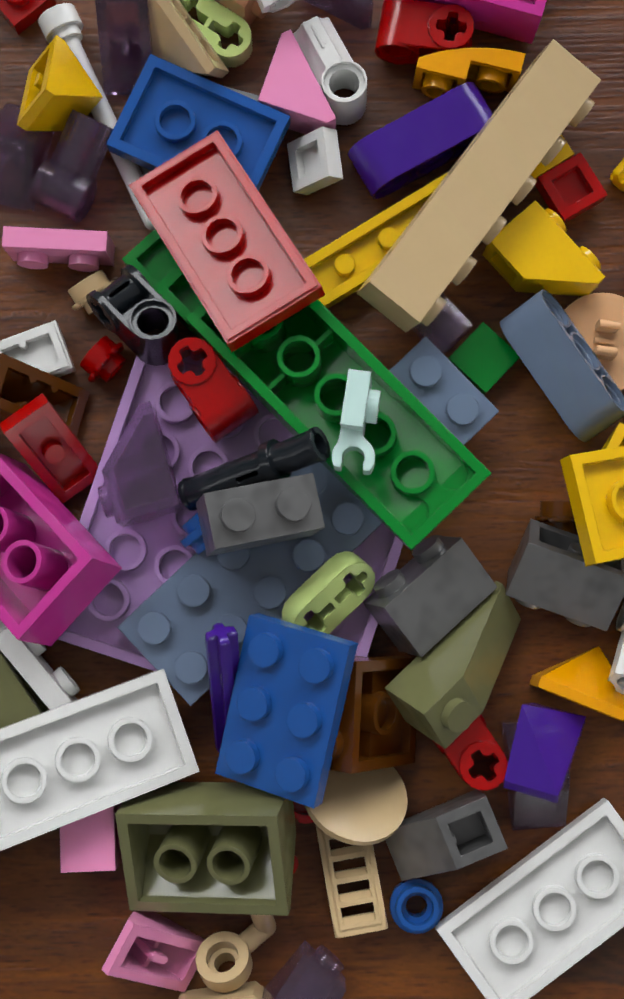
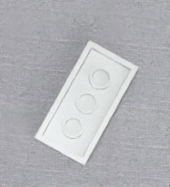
[0,669,200,851]
[435,798,624,999]

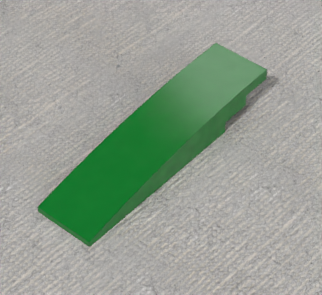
[122,229,491,551]

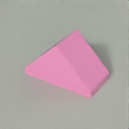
[258,29,336,135]
[101,911,205,993]

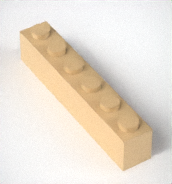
[357,39,601,333]

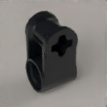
[86,264,180,366]

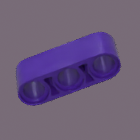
[348,82,493,199]

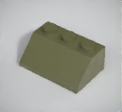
[115,782,296,916]

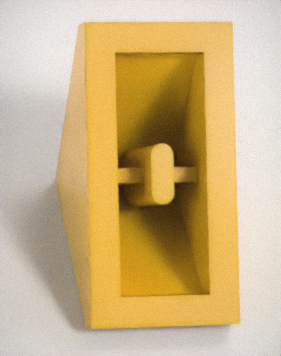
[17,35,103,131]

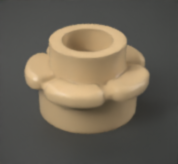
[68,270,114,315]

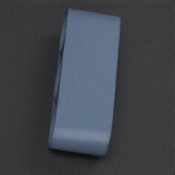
[500,289,624,442]

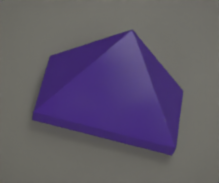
[504,703,586,803]

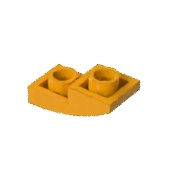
[412,48,526,99]

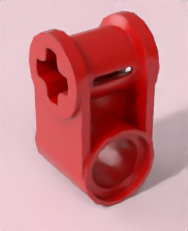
[374,0,474,65]
[168,337,259,443]
[432,714,508,790]

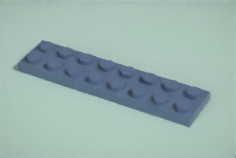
[117,336,499,706]

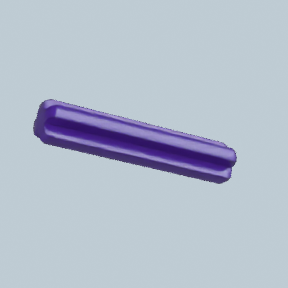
[205,623,240,753]

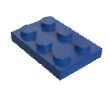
[106,54,291,191]
[215,613,358,809]

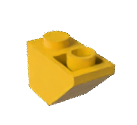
[483,200,605,296]

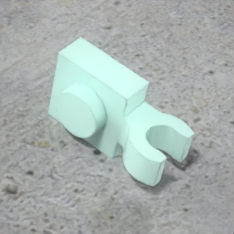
[332,369,381,475]

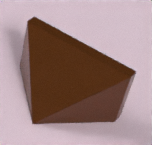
[0,353,90,437]

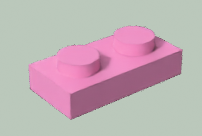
[2,226,115,272]

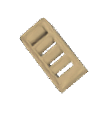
[316,825,388,938]

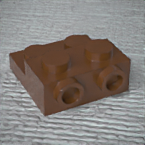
[330,655,416,774]

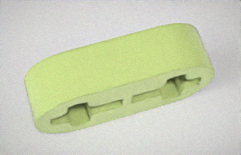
[179,0,253,67]
[282,551,375,634]

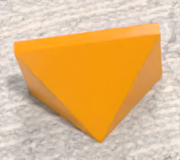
[529,646,624,722]

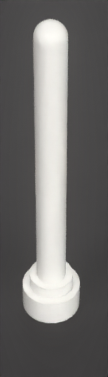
[38,3,155,231]

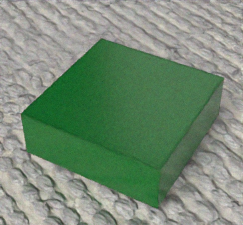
[448,322,520,395]

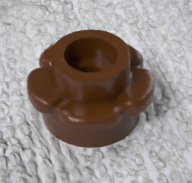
[535,501,577,533]

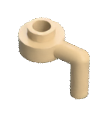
[195,915,276,993]

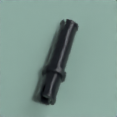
[178,427,330,511]

